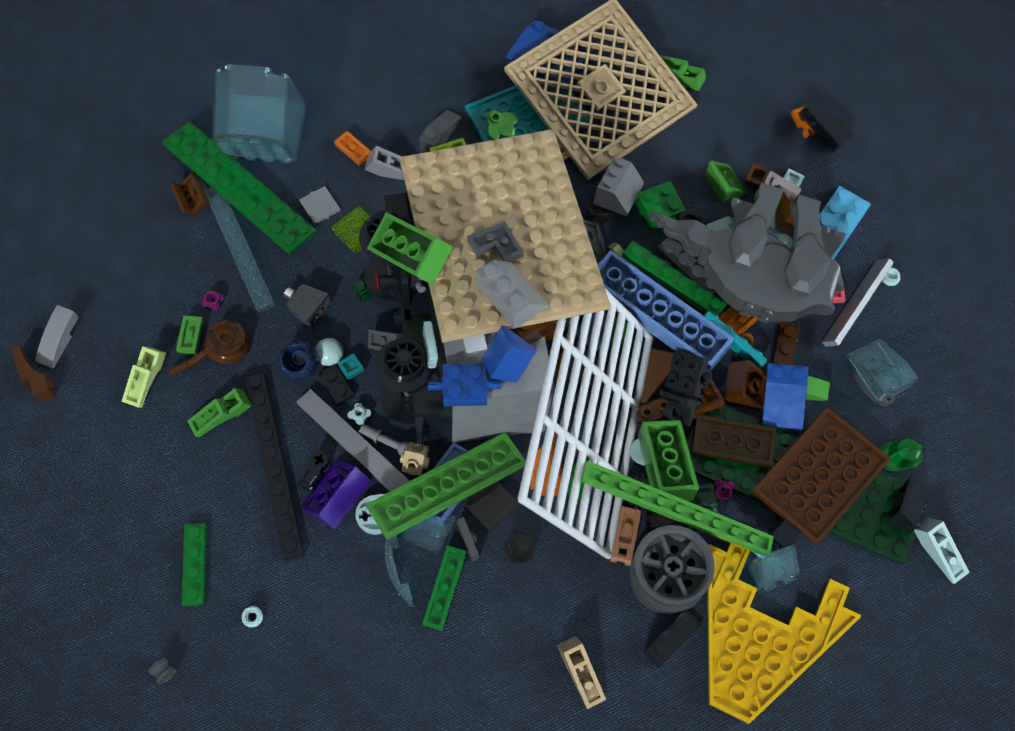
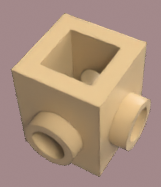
[400,442,430,476]

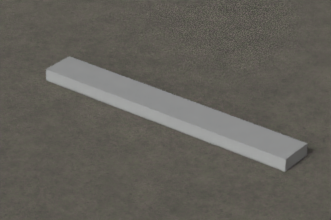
[297,389,409,491]

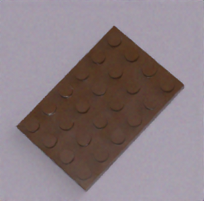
[752,407,891,546]

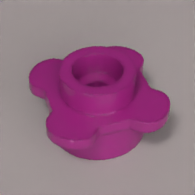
[202,291,224,311]
[712,479,734,500]

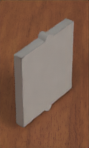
[299,186,341,225]

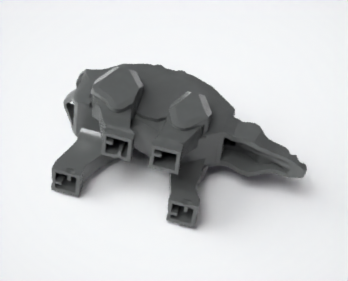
[650,182,846,323]

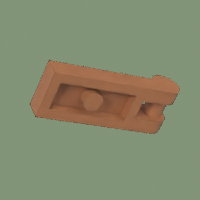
[610,506,642,566]

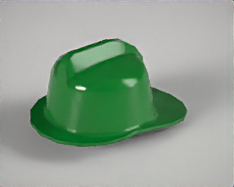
[879,438,923,472]

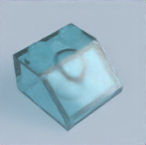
[748,544,800,591]

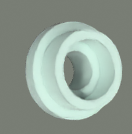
[242,606,263,628]

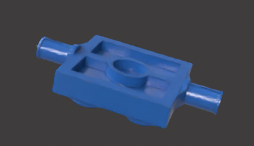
[428,363,501,406]

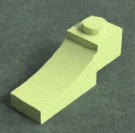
[121,346,166,408]

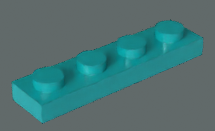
[703,311,767,368]

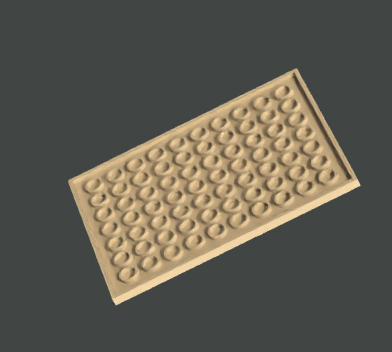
[399,129,610,343]

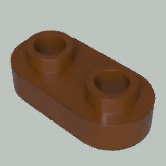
[636,397,674,425]

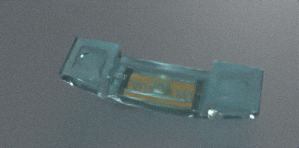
[385,535,414,607]

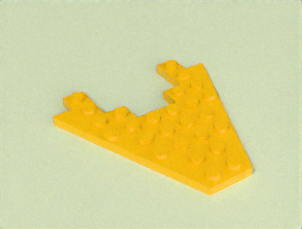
[707,543,861,724]

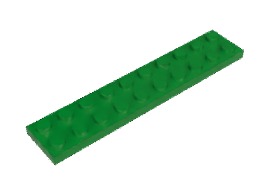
[163,121,316,255]

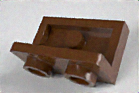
[170,173,209,216]

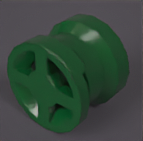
[352,278,374,301]

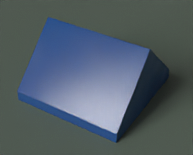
[482,326,538,382]

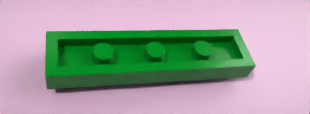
[182,523,206,607]
[422,545,467,631]

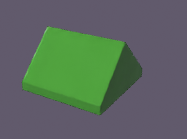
[705,160,747,204]

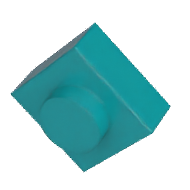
[337,353,364,380]

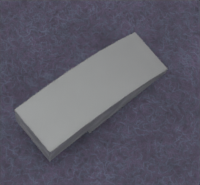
[35,305,79,369]

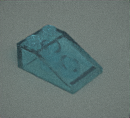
[847,338,918,403]

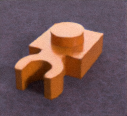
[790,106,816,138]

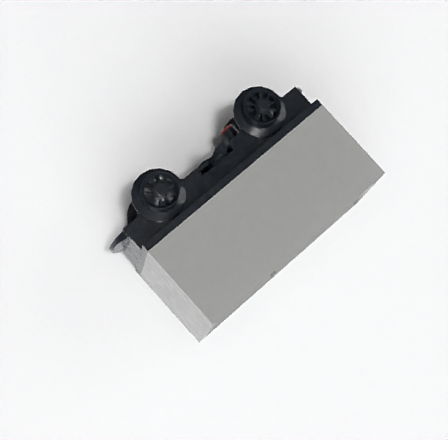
[359,193,554,446]

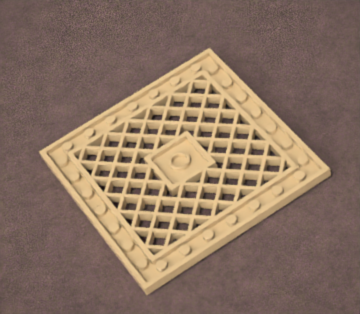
[504,0,698,181]

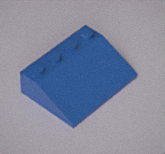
[506,20,594,84]

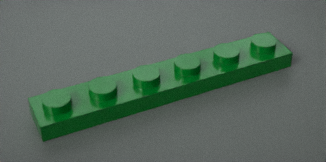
[621,241,727,316]

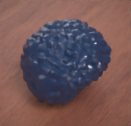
[277,339,319,380]

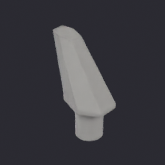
[410,274,426,293]

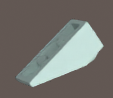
[914,518,970,584]

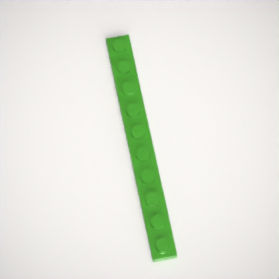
[580,461,774,557]

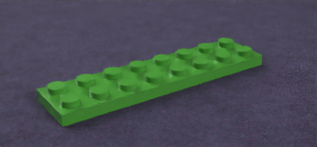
[366,432,526,540]

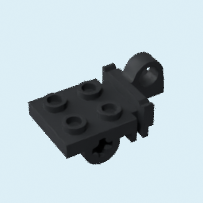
[659,350,712,426]

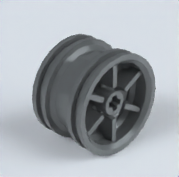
[629,525,715,615]

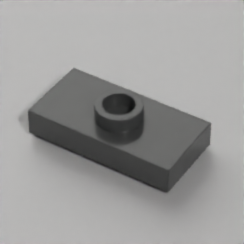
[457,517,479,562]

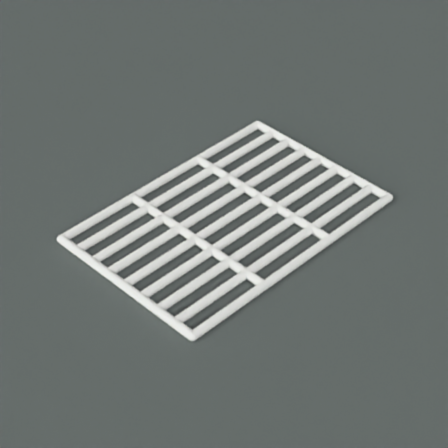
[518,288,653,559]

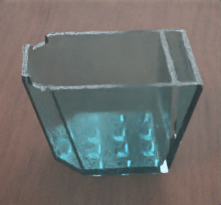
[212,64,307,163]

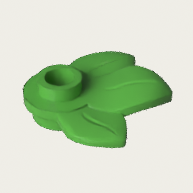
[486,110,519,140]

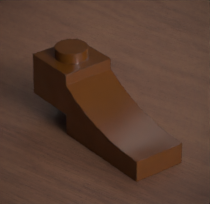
[11,346,56,402]

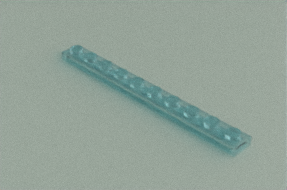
[197,175,275,313]

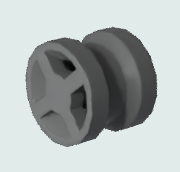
[148,658,176,685]

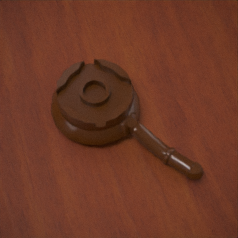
[168,320,251,376]

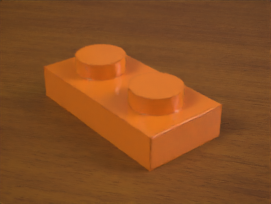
[334,131,371,166]

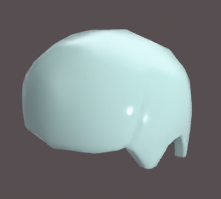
[315,338,344,366]

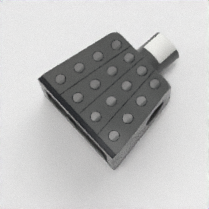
[284,284,332,329]

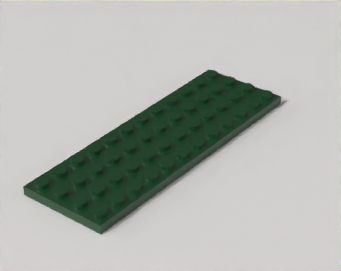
[687,405,930,565]

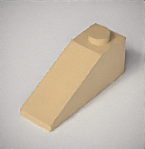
[557,636,606,709]

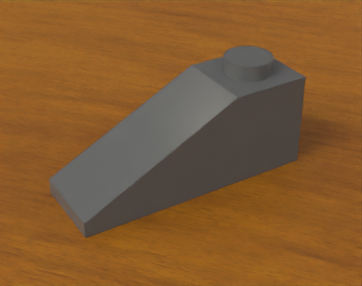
[419,110,462,152]

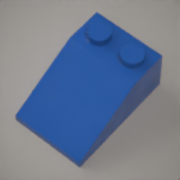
[762,363,808,430]

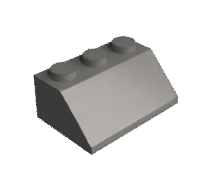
[593,157,644,216]
[475,260,549,329]

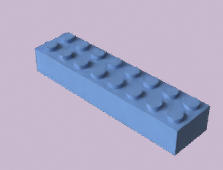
[598,250,734,371]

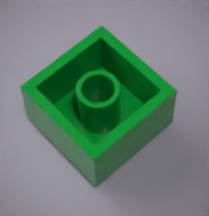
[635,181,686,233]

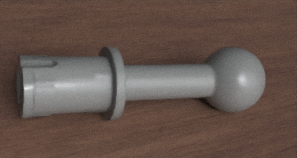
[359,424,409,455]

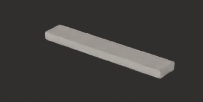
[822,258,894,347]

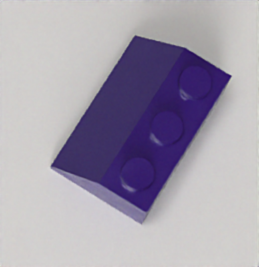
[300,460,371,529]

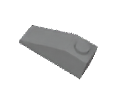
[365,146,404,180]

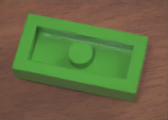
[176,315,204,354]

